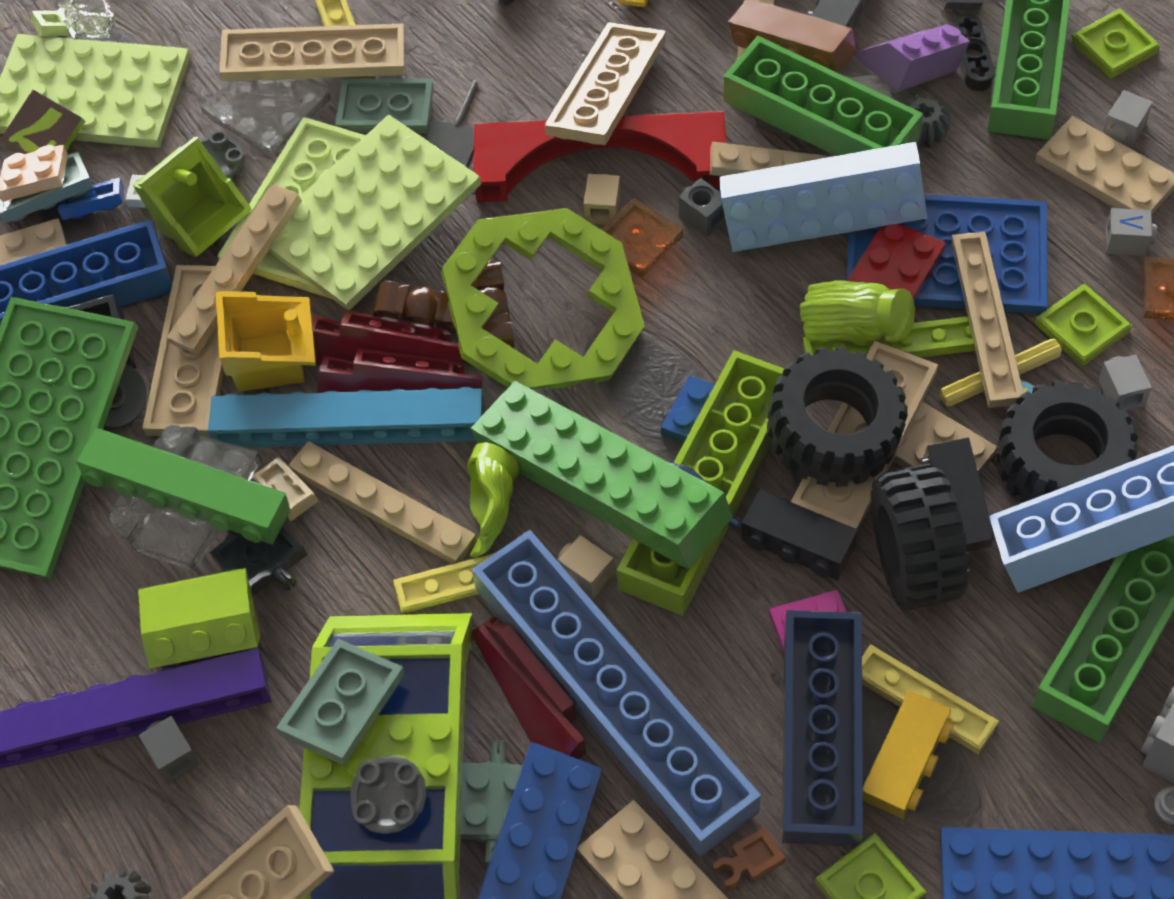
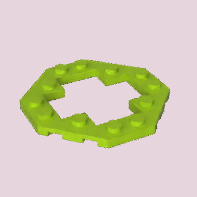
[441,208,645,390]

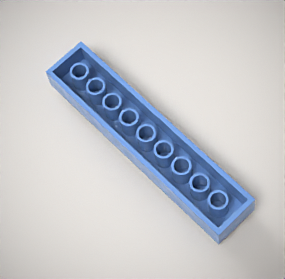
[472,530,761,857]

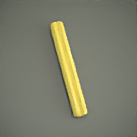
[939,339,1062,407]

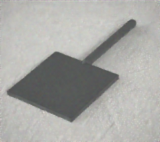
[424,81,478,167]

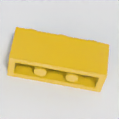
[863,690,954,819]

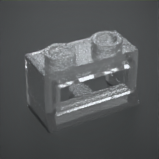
[54,0,115,40]

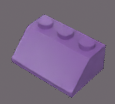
[854,24,970,92]

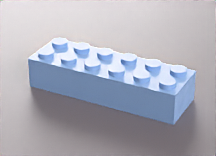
[720,142,928,252]
[989,446,1174,593]

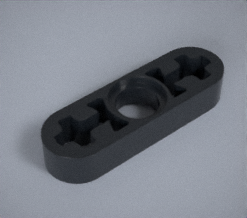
[954,15,994,91]

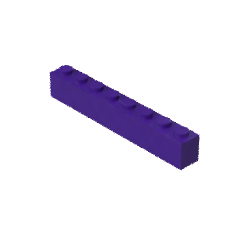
[0,648,272,769]

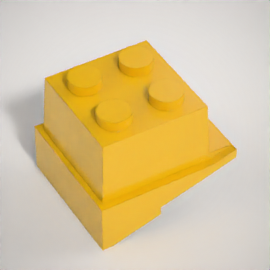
[215,291,316,392]

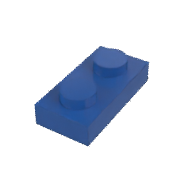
[58,178,124,220]
[661,375,715,443]

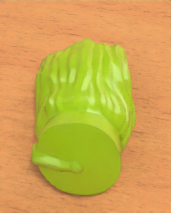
[800,280,915,347]
[467,442,519,558]

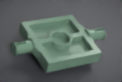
[460,740,522,866]

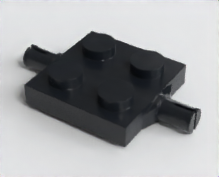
[209,527,307,597]

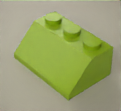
[138,568,261,669]

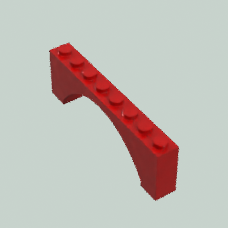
[474,111,727,203]

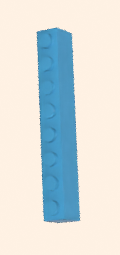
[208,387,485,448]

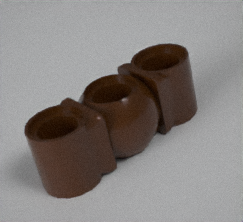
[473,261,515,348]
[373,281,457,334]

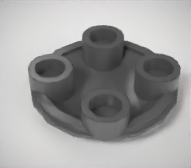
[200,130,245,178]
[350,755,427,834]

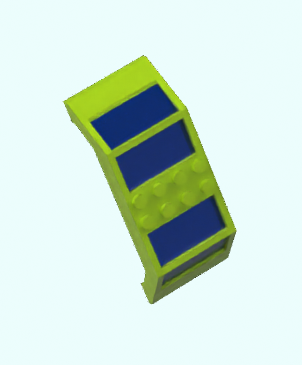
[299,613,473,899]

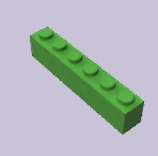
[76,428,290,545]

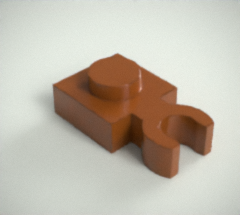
[712,827,785,891]

